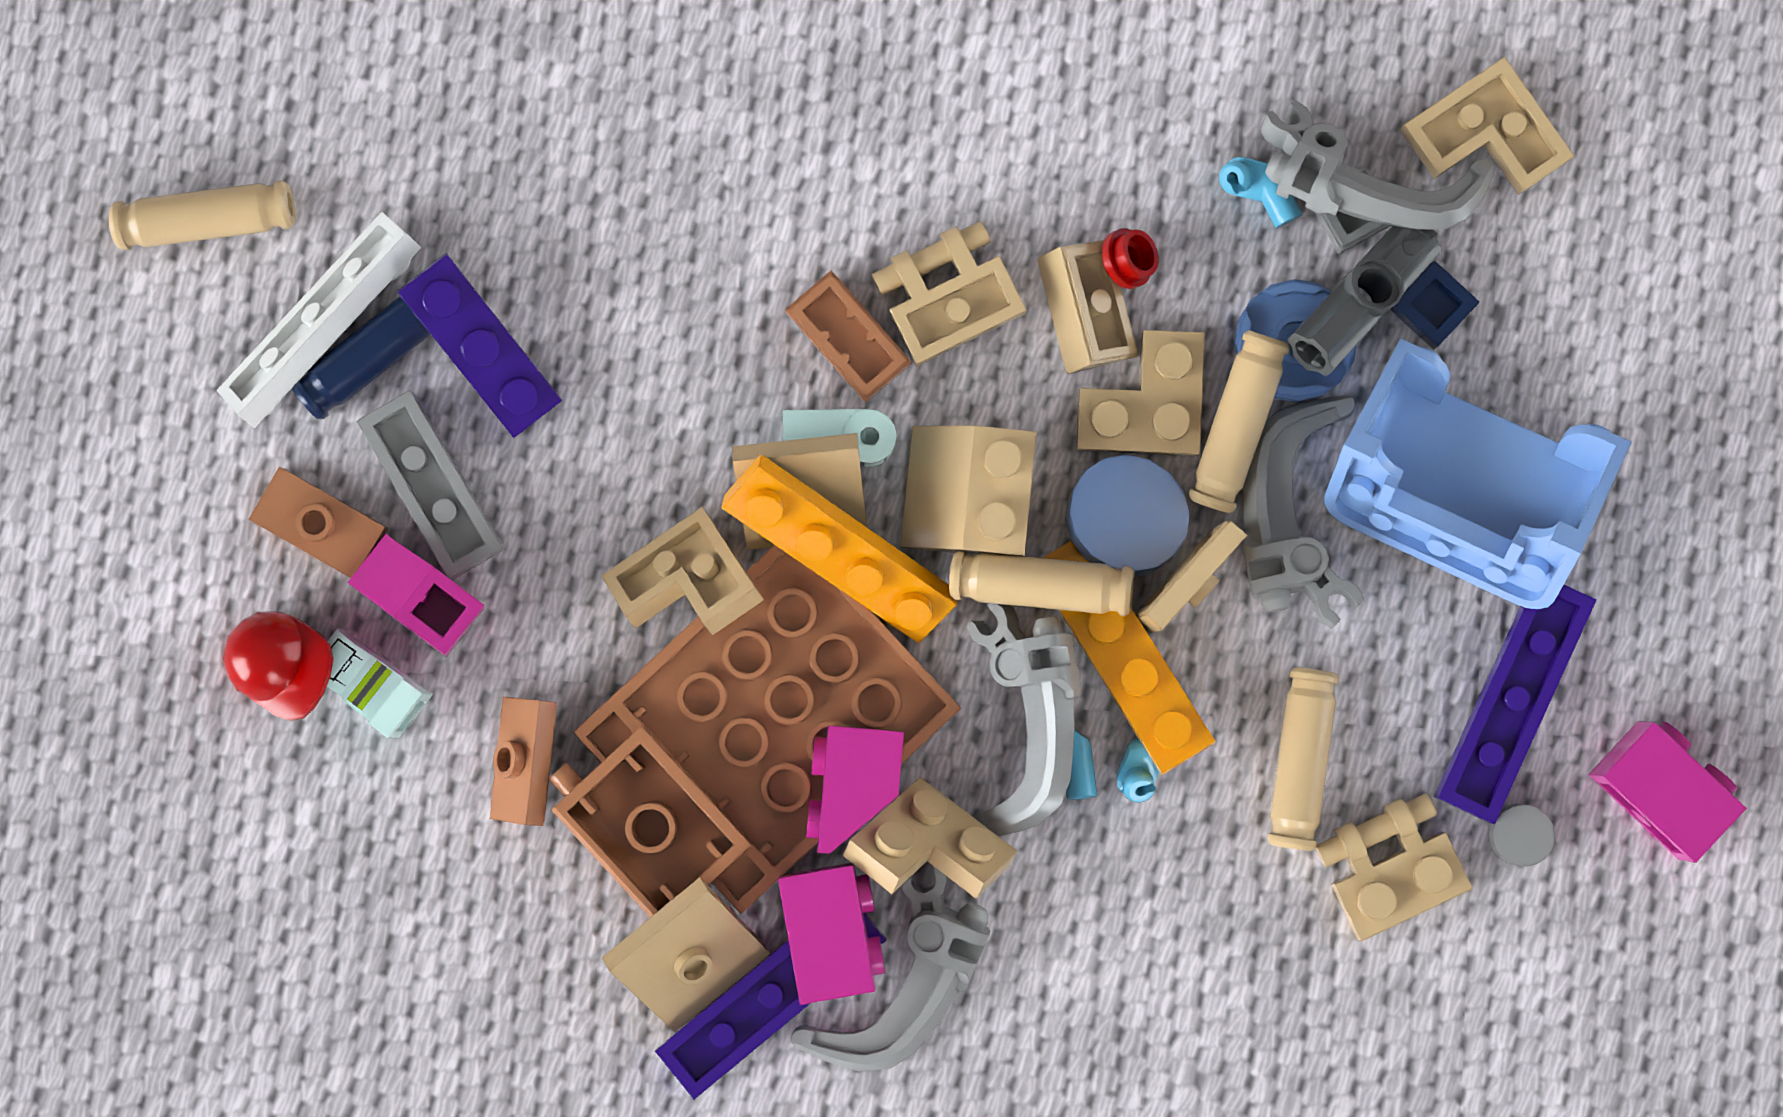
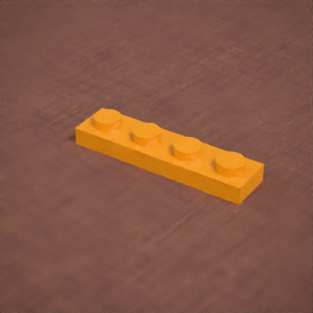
[721,454,957,644]
[1043,541,1216,776]

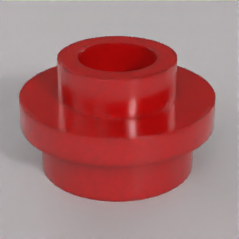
[1102,228,1159,289]

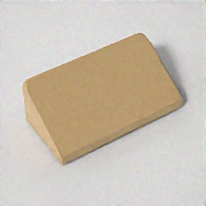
[1037,240,1139,374]

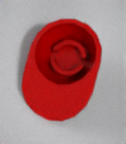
[223,611,334,721]

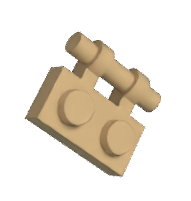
[871,221,1027,367]
[1315,793,1473,942]

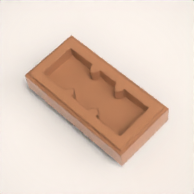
[785,270,912,404]
[248,467,389,578]
[489,697,557,826]

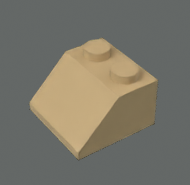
[900,425,1037,556]

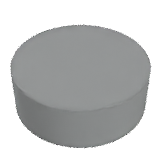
[1488,804,1555,867]

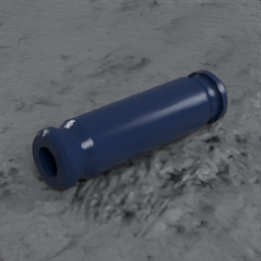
[292,296,431,419]

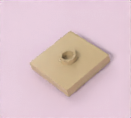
[732,433,867,550]
[1136,521,1247,633]
[602,877,771,1032]

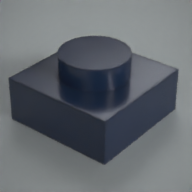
[1391,260,1480,350]

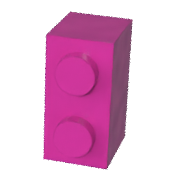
[1588,721,1747,863]
[778,863,886,1005]

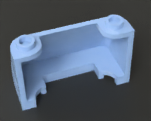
[1324,338,1632,609]

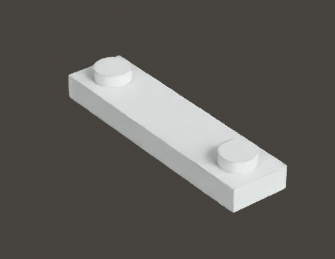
[216,212,422,428]

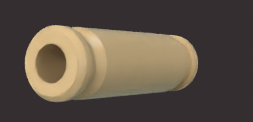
[108,180,296,250]
[1189,330,1291,513]
[949,550,1135,616]
[1267,667,1339,851]

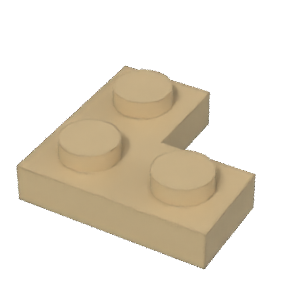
[1400,57,1575,195]
[1076,330,1205,456]
[601,507,764,635]
[843,777,1017,899]

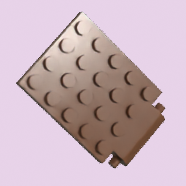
[549,545,961,917]

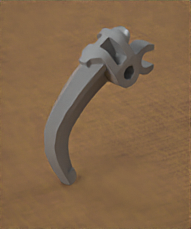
[1261,100,1494,229]
[1241,395,1364,629]
[966,603,1081,836]
[791,866,991,1071]

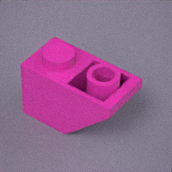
[347,534,484,658]
[806,725,904,854]

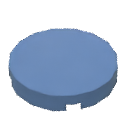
[1233,279,1357,403]
[1065,455,1190,577]

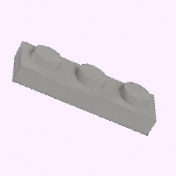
[356,390,505,581]

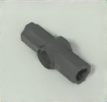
[1287,226,1442,377]

